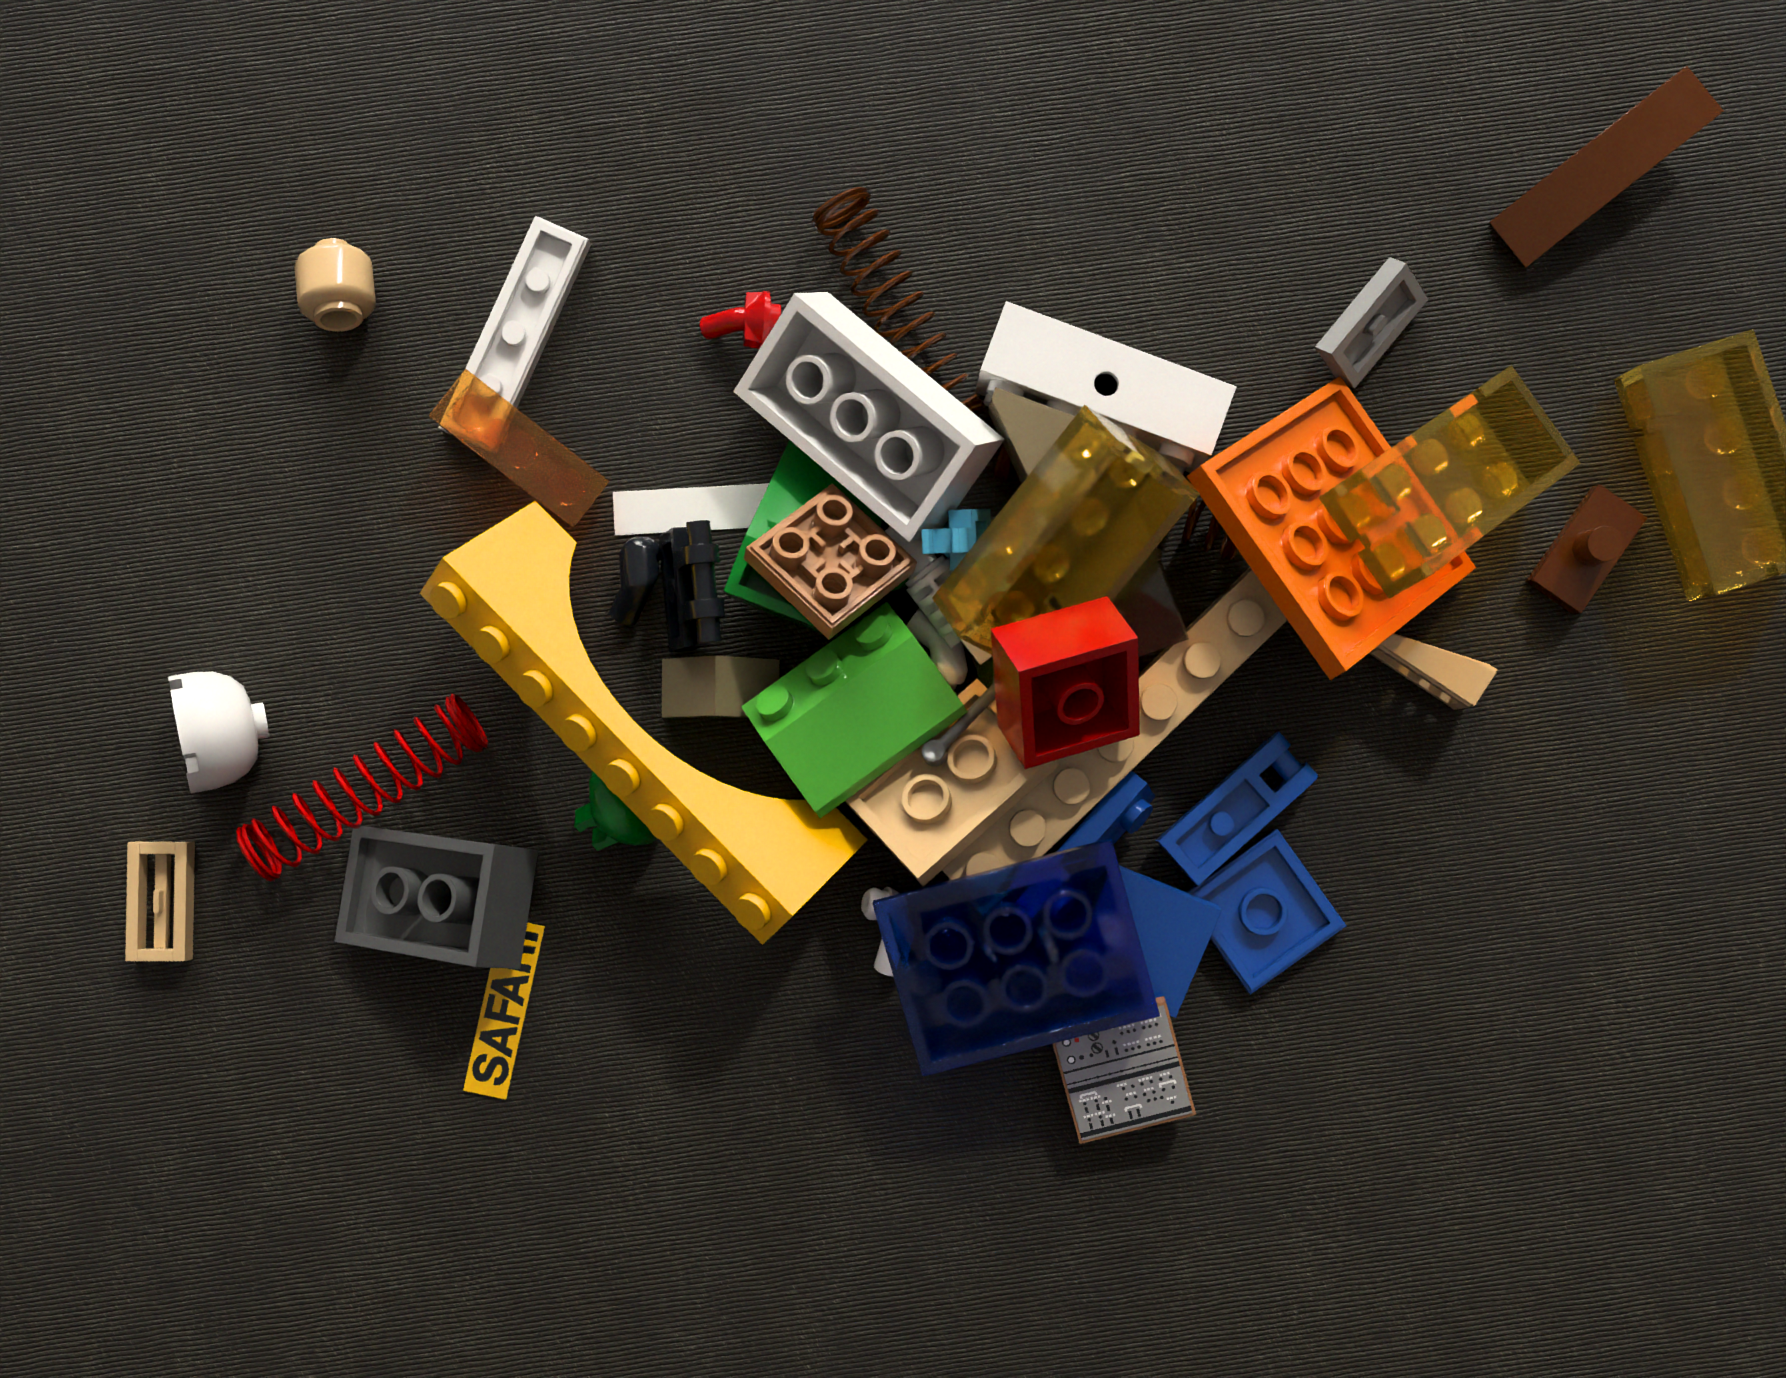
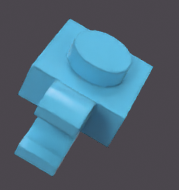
[921,509,992,571]

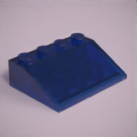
[872,838,1160,1077]

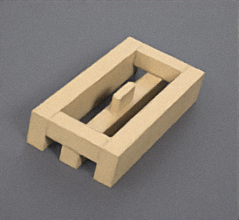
[125,841,195,961]

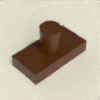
[1525,484,1648,615]

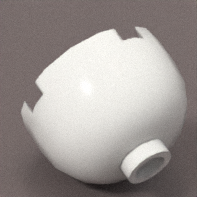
[168,672,270,793]

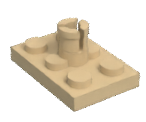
[845,679,1060,887]

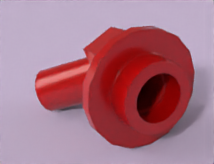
[700,291,781,349]

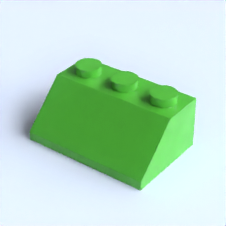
[741,602,968,819]

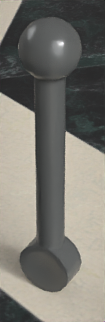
[922,676,996,767]

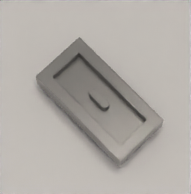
[1315,257,1428,389]

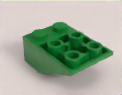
[723,440,884,639]

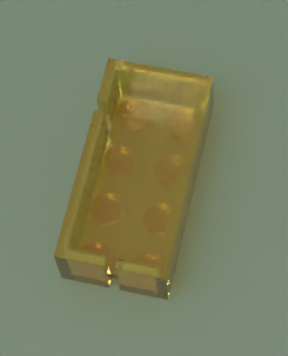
[1613,329,1786,601]
[1319,365,1581,599]
[932,404,1200,655]

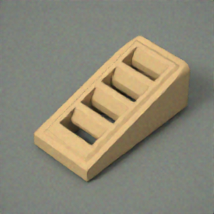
[1369,633,1497,710]

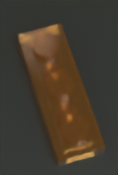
[429,369,609,528]

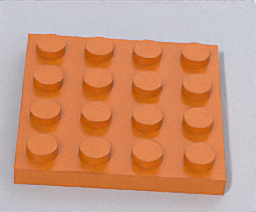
[1186,376,1476,680]

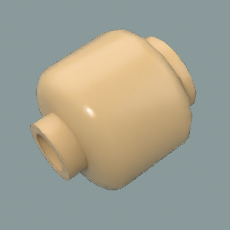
[294,238,376,332]

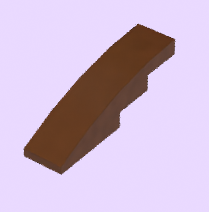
[1489,65,1724,267]

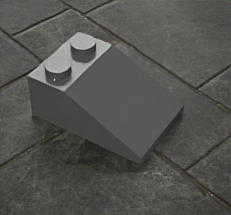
[335,826,538,969]

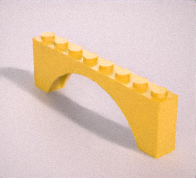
[420,501,868,945]

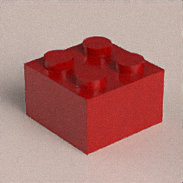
[991,596,1140,769]

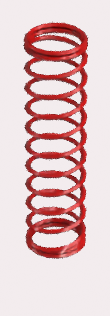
[236,693,488,881]

